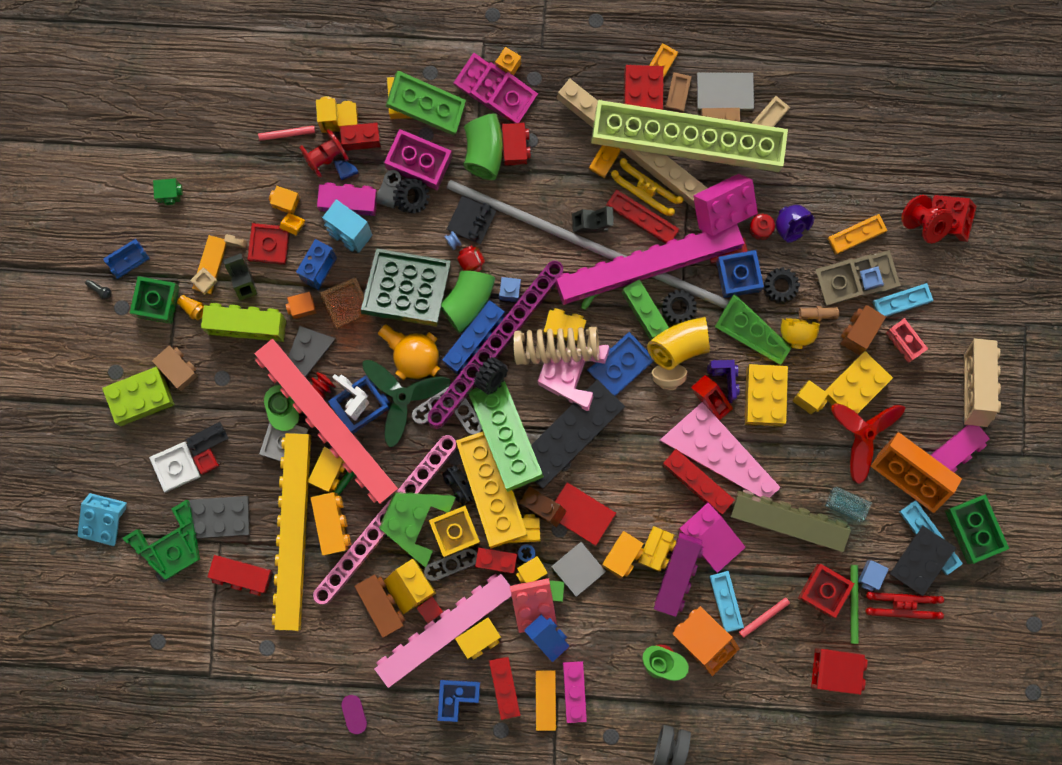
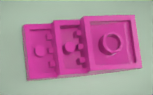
[453,53,538,123]

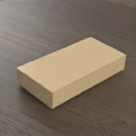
[752,96,790,127]

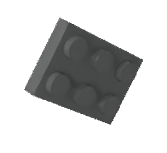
[189,496,250,539]

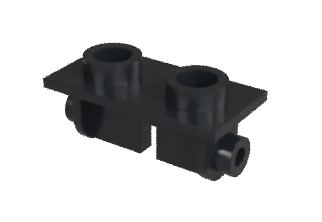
[186,422,229,456]
[442,465,474,507]

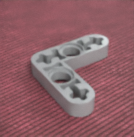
[412,386,482,435]

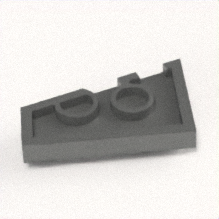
[288,326,336,378]

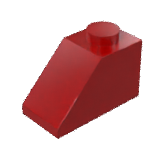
[691,375,733,421]

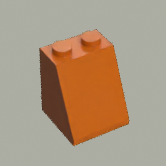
[672,606,740,676]

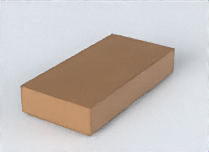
[665,72,692,113]

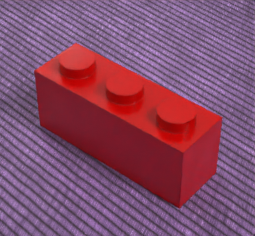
[207,555,273,596]
[489,656,520,720]

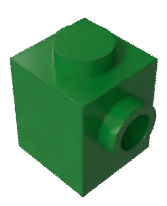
[153,178,183,205]

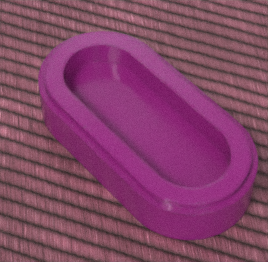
[341,695,367,734]

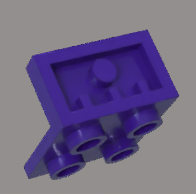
[707,360,740,403]

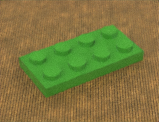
[386,71,466,136]

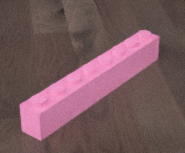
[374,574,511,688]

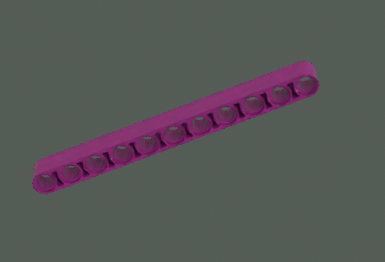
[428,261,563,429]

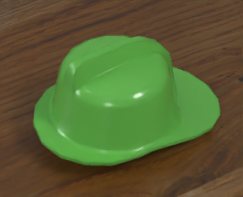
[264,385,299,431]
[643,646,689,681]

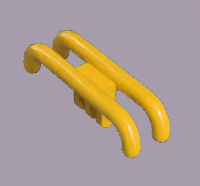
[611,158,683,216]

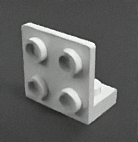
[333,374,369,421]

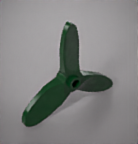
[362,360,451,447]

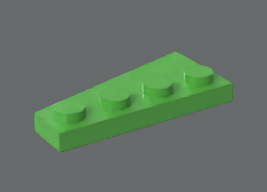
[715,294,791,365]

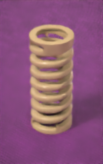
[514,326,599,365]

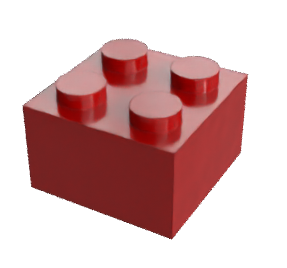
[798,564,855,618]

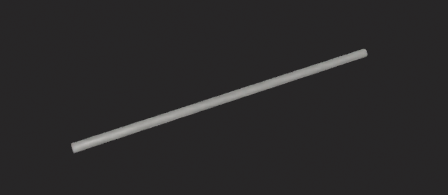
[447,180,729,309]

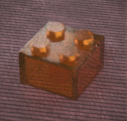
[320,277,369,330]

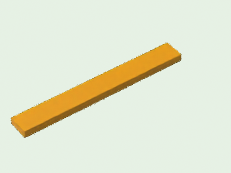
[589,43,678,178]

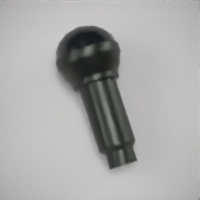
[85,279,112,300]

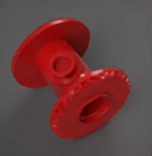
[299,129,349,178]
[901,195,953,244]

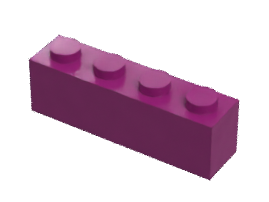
[654,532,704,617]

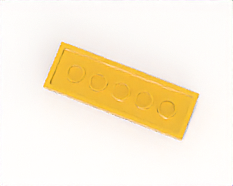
[456,432,528,548]

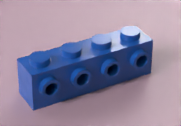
[442,300,505,375]

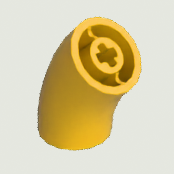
[647,317,710,370]

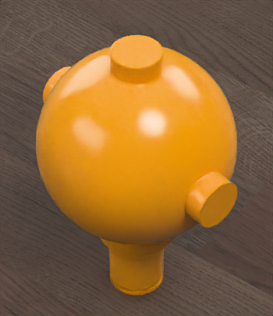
[378,324,441,381]

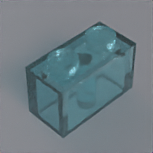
[825,487,872,522]

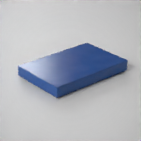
[587,332,654,396]

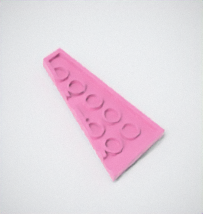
[659,402,780,498]

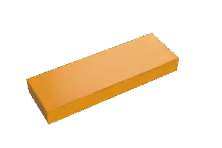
[827,214,888,255]
[192,235,227,295]
[536,670,556,731]

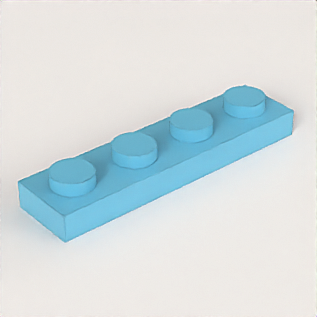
[899,500,963,575]

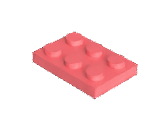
[510,578,557,633]

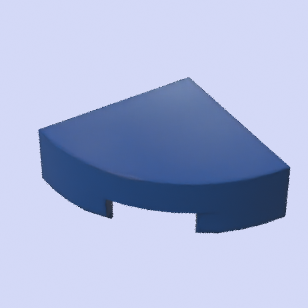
[334,160,359,180]

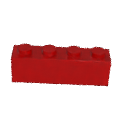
[662,449,735,516]

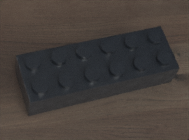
[531,379,625,490]

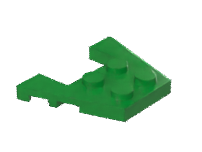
[123,500,200,580]

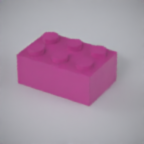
[384,129,452,190]
[693,174,758,236]

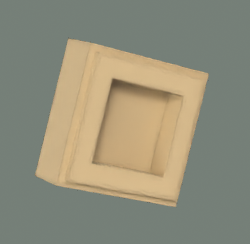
[190,267,218,295]

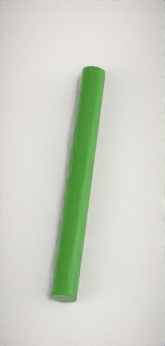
[850,565,859,644]

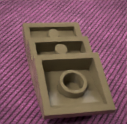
[816,250,901,306]

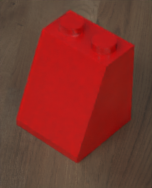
[811,649,868,695]

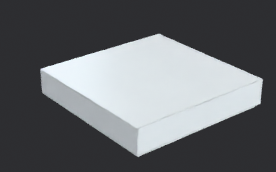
[149,442,201,493]

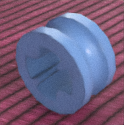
[444,231,461,250]

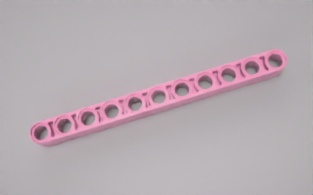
[313,435,457,605]

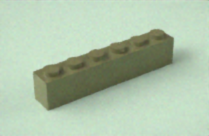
[731,490,851,552]

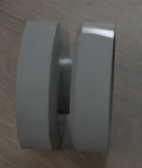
[653,724,691,765]

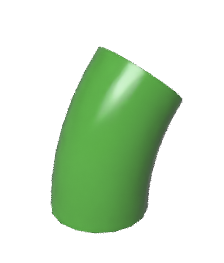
[463,113,503,180]
[441,271,495,334]

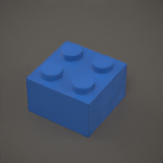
[716,250,764,298]

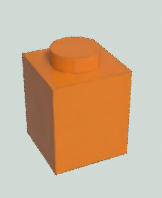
[286,292,316,319]

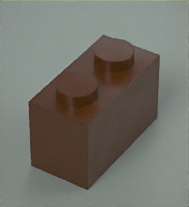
[519,486,567,528]

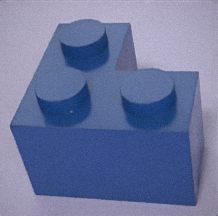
[438,680,480,722]

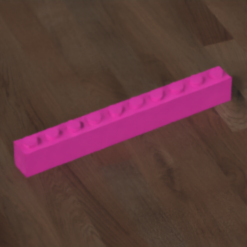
[556,224,744,305]

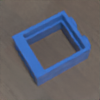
[296,239,337,290]
[328,375,390,434]

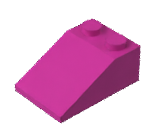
[678,503,745,573]

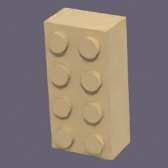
[964,338,1001,427]

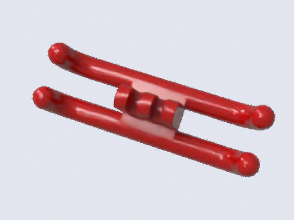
[865,592,944,620]

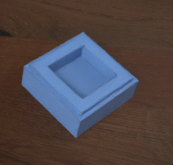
[860,266,884,290]

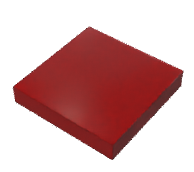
[247,223,290,265]

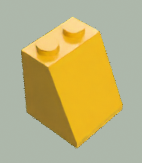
[384,559,437,615]

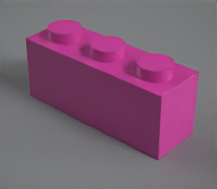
[317,183,377,216]
[931,425,990,472]
[563,661,587,723]

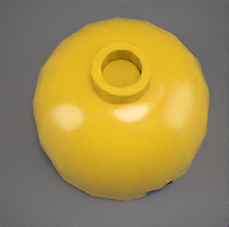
[781,318,820,349]

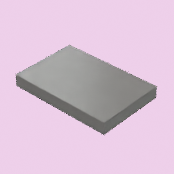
[697,73,754,111]

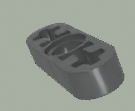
[424,549,477,581]

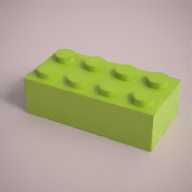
[201,303,286,342]

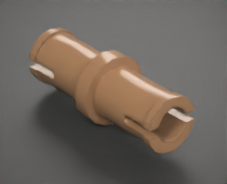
[798,306,839,321]

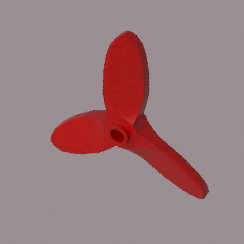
[831,403,906,484]

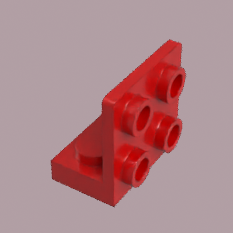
[932,195,977,242]

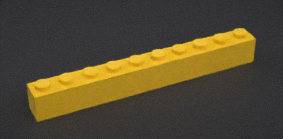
[272,433,311,631]

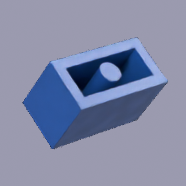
[524,614,569,662]

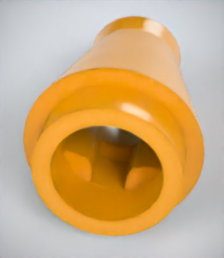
[177,295,204,320]

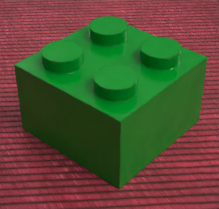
[130,276,180,324]

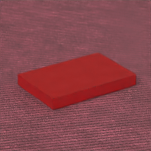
[555,482,616,546]

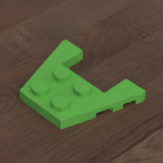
[379,492,456,567]

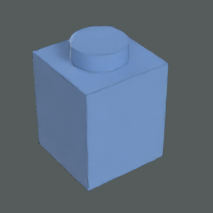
[499,277,521,302]
[858,560,889,592]

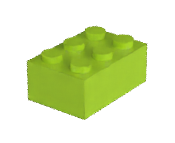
[102,367,174,426]

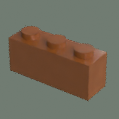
[354,575,406,638]

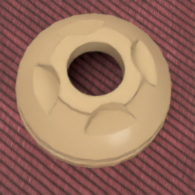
[652,365,687,390]

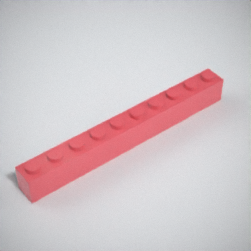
[254,339,398,504]

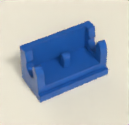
[103,239,150,279]

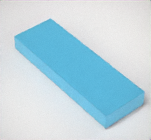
[872,283,933,317]
[709,571,744,632]

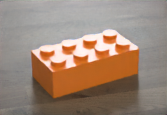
[871,432,962,513]

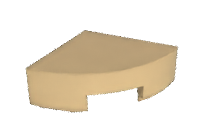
[224,234,247,248]

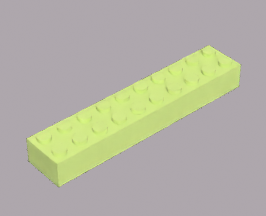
[591,100,788,172]

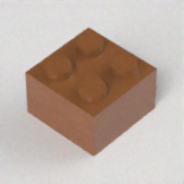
[840,305,886,356]

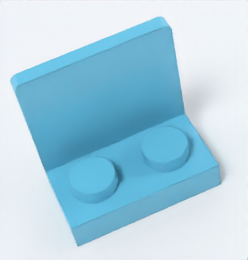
[77,493,127,546]

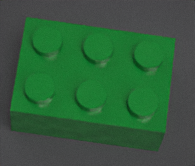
[944,494,1009,564]

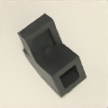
[572,206,614,233]
[223,253,257,300]

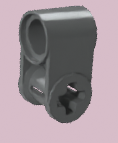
[376,170,402,209]

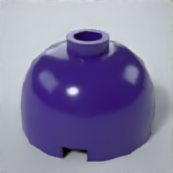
[776,205,815,243]

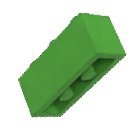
[622,279,669,341]

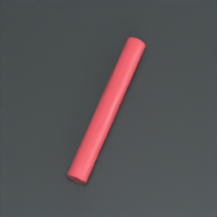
[258,126,315,141]
[739,597,790,638]

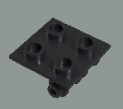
[446,196,496,245]

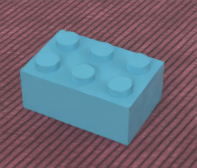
[322,199,372,253]

